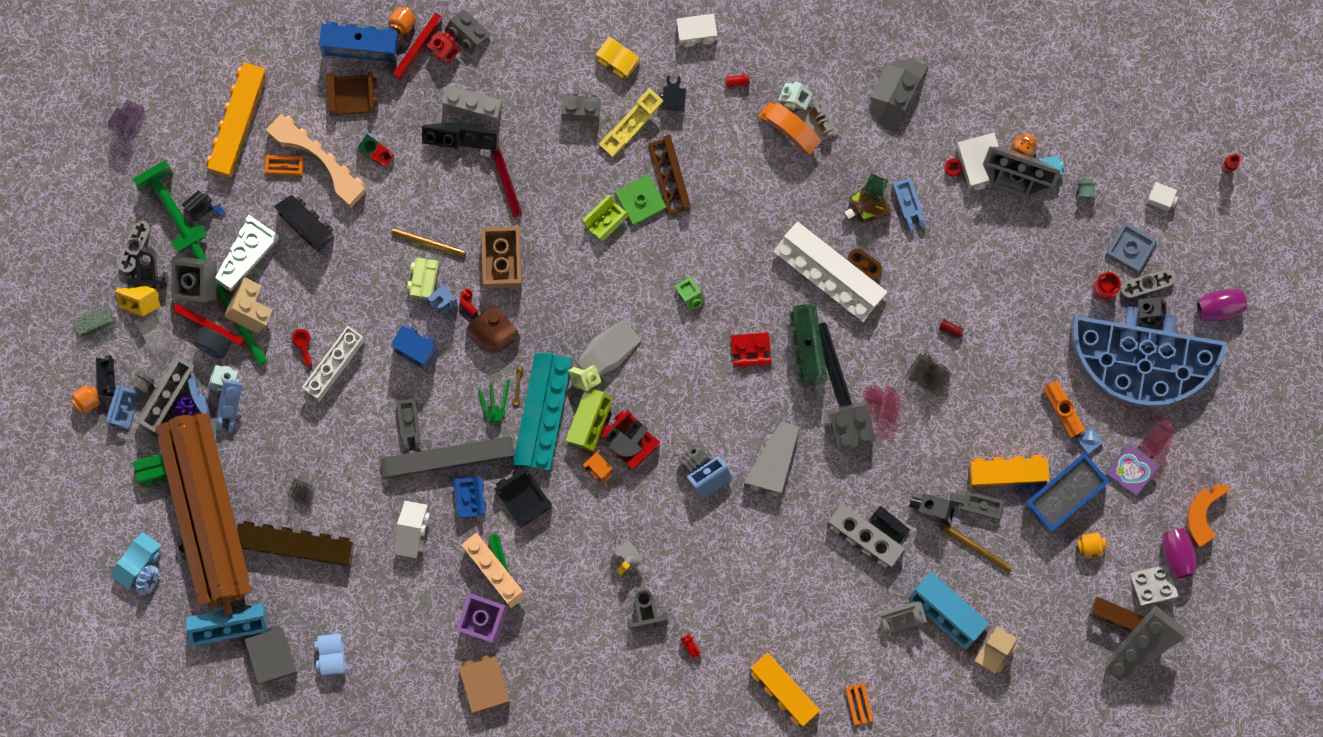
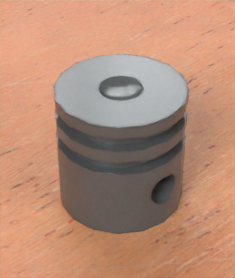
[678,444,710,474]

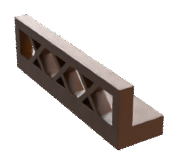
[648,134,691,215]
[1089,596,1145,633]

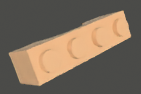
[461,533,526,608]

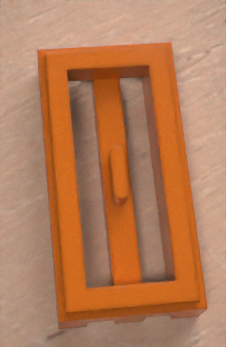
[264,155,304,176]
[845,683,873,726]

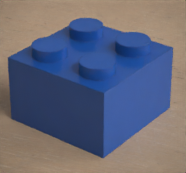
[390,325,438,370]

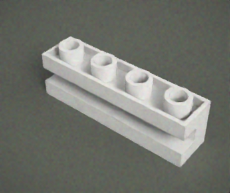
[302,326,365,402]

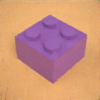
[456,593,509,643]

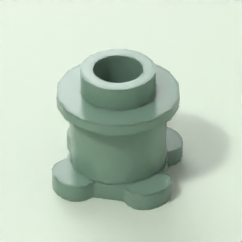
[1076,178,1097,200]

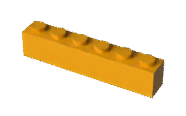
[206,62,267,178]

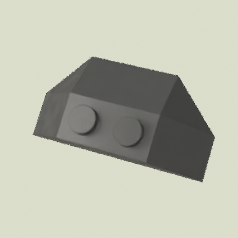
[870,58,928,132]
[983,146,1061,198]

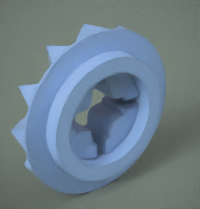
[136,565,160,596]

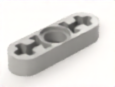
[118,220,151,274]
[1120,270,1175,299]

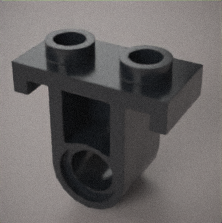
[127,247,168,287]

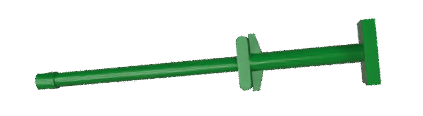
[132,160,268,366]

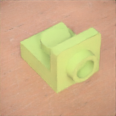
[568,365,601,391]

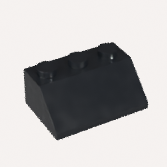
[274,195,334,253]

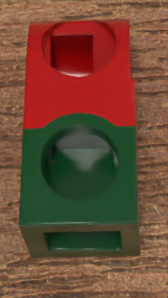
[357,134,395,168]

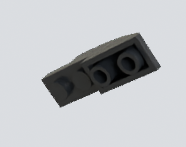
[422,123,499,151]

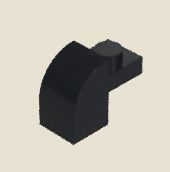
[602,420,648,456]

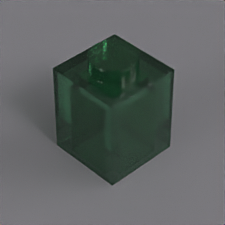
[862,173,889,202]

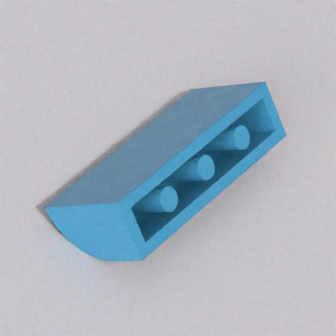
[907,572,989,650]

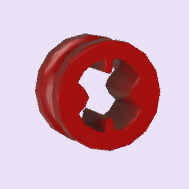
[944,158,962,177]

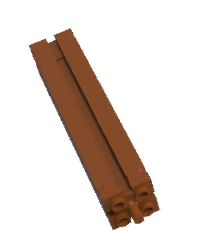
[155,413,252,615]

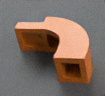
[758,102,822,155]
[1186,484,1230,549]

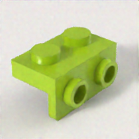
[582,195,629,242]

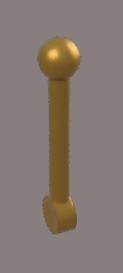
[512,366,524,406]

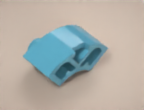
[110,532,161,589]

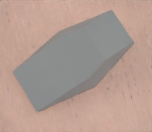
[576,319,641,376]

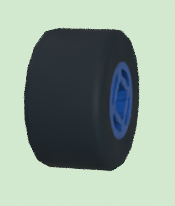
[193,327,231,359]

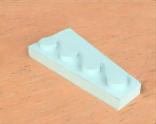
[215,215,279,292]

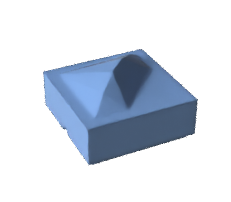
[1076,427,1103,455]

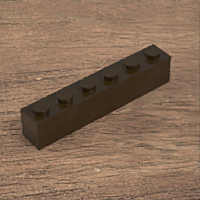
[237,521,354,567]

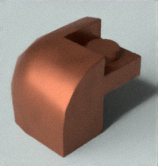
[466,304,520,353]

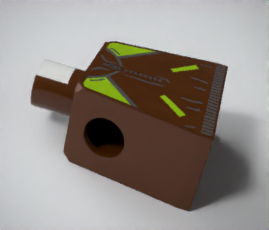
[843,179,892,224]

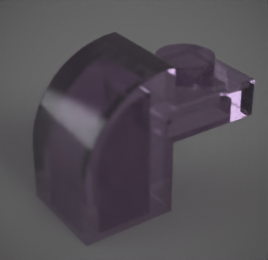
[108,99,144,138]

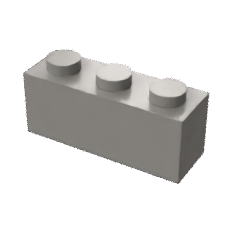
[442,85,503,123]

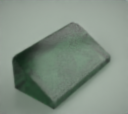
[73,306,116,338]

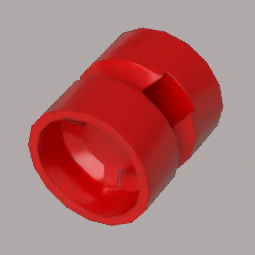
[1092,272,1121,302]

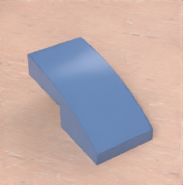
[188,378,210,417]

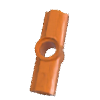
[1042,380,1085,439]

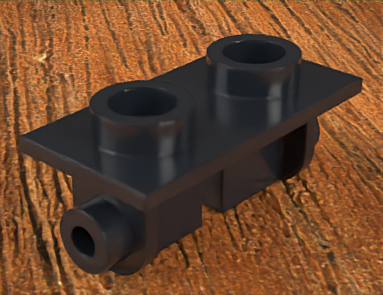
[95,355,116,397]
[868,505,910,544]

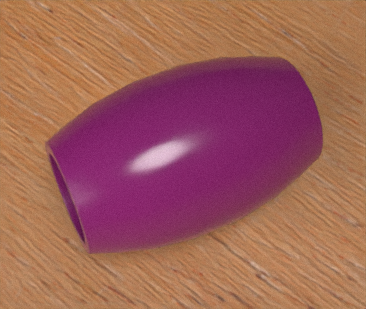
[1196,289,1247,322]
[1162,528,1197,579]

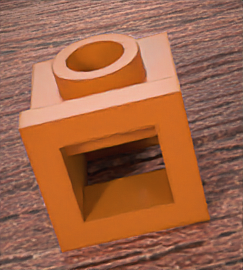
[583,452,613,483]

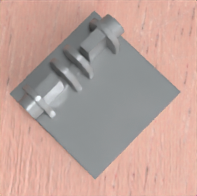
[794,100,838,141]
[1130,564,1179,607]

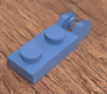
[892,177,926,233]
[216,380,242,433]

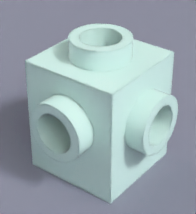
[779,82,813,111]
[207,365,239,394]

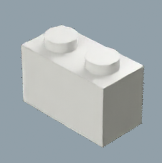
[676,14,717,47]

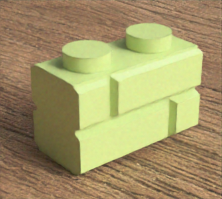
[407,257,439,300]

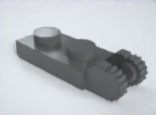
[396,398,421,454]

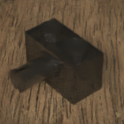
[906,353,952,396]

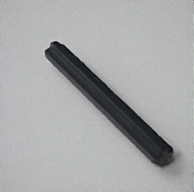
[817,322,852,407]

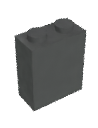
[245,625,297,685]

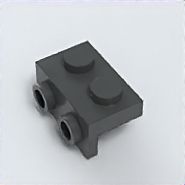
[445,9,491,55]

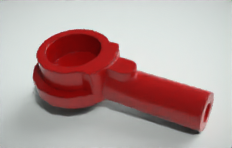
[292,329,312,367]

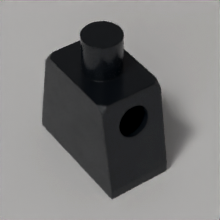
[909,494,956,525]

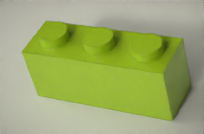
[565,389,614,452]

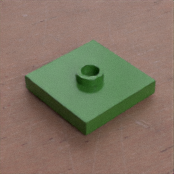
[615,174,667,226]

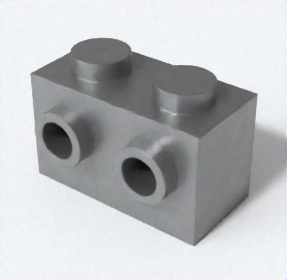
[561,93,601,121]

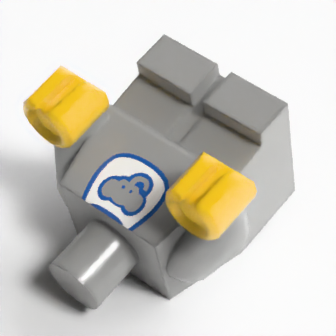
[610,540,644,576]

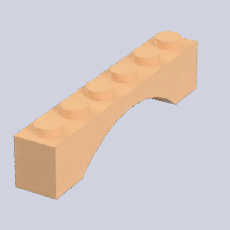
[266,114,366,208]

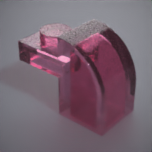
[863,385,900,422]
[1137,416,1176,460]

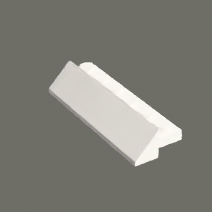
[773,222,887,322]

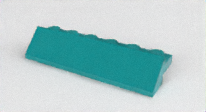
[512,353,572,471]

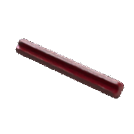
[490,146,522,217]

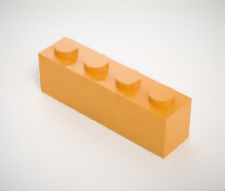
[969,455,1049,487]
[750,652,820,727]

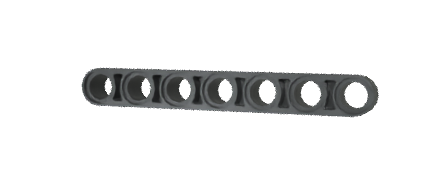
[380,437,515,479]

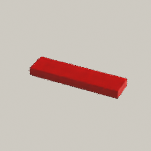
[393,13,442,81]
[173,304,245,348]

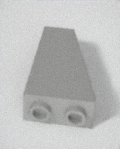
[744,422,800,497]

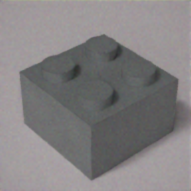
[171,257,217,302]
[827,401,876,451]

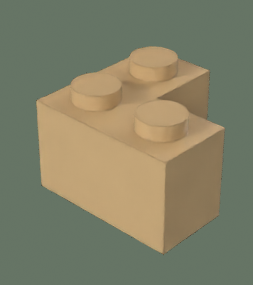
[224,277,272,334]
[973,626,1017,675]

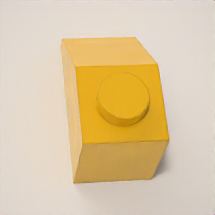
[115,285,160,317]

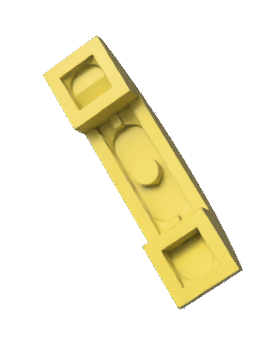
[599,88,663,157]

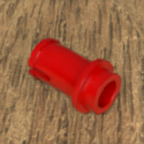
[726,73,750,88]
[680,633,702,660]

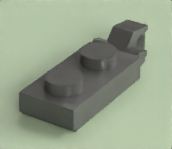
[949,491,1005,520]

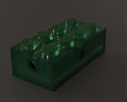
[788,303,827,388]

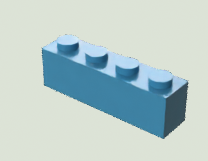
[186,603,268,646]

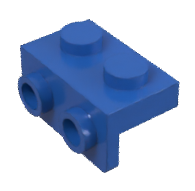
[452,476,487,518]

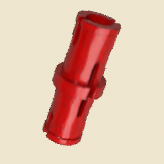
[1222,153,1241,174]

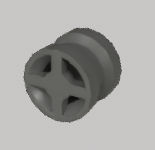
[130,371,155,394]

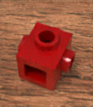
[427,31,461,63]

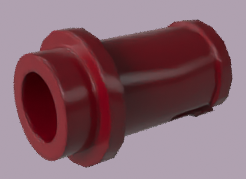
[939,319,964,339]

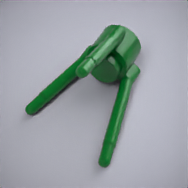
[478,379,510,422]

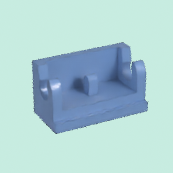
[428,284,458,315]
[106,385,140,429]

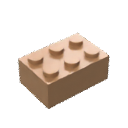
[481,227,522,289]

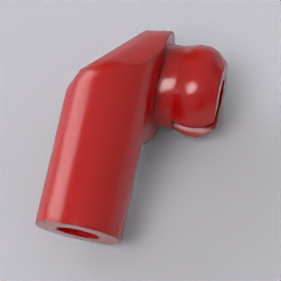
[459,288,478,317]

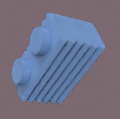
[687,456,733,500]

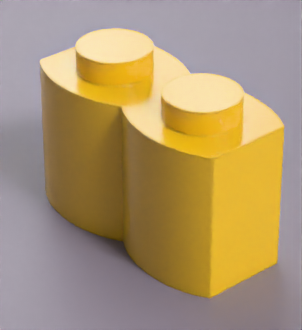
[596,37,640,79]

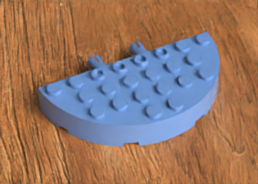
[1071,307,1227,408]

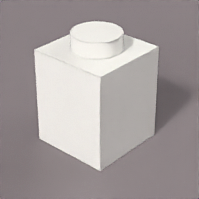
[1146,182,1178,211]

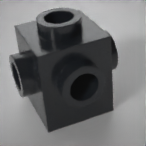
[1136,295,1167,324]

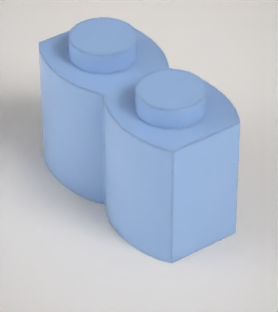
[315,634,346,676]

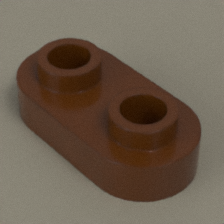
[848,249,883,279]

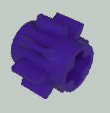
[172,397,197,417]

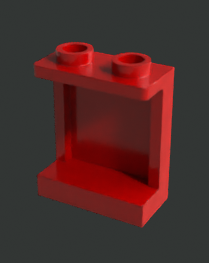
[600,410,660,471]

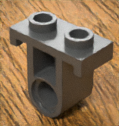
[629,589,668,632]

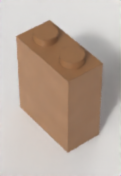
[459,654,510,714]

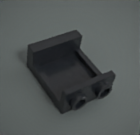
[494,467,553,528]

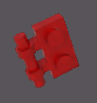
[731,332,772,369]

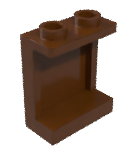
[326,72,378,115]

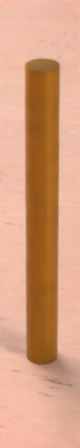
[391,228,466,258]
[942,524,1012,572]

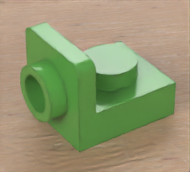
[675,277,705,311]

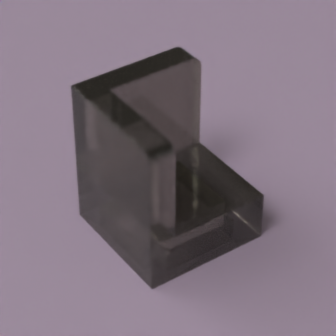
[287,479,314,506]

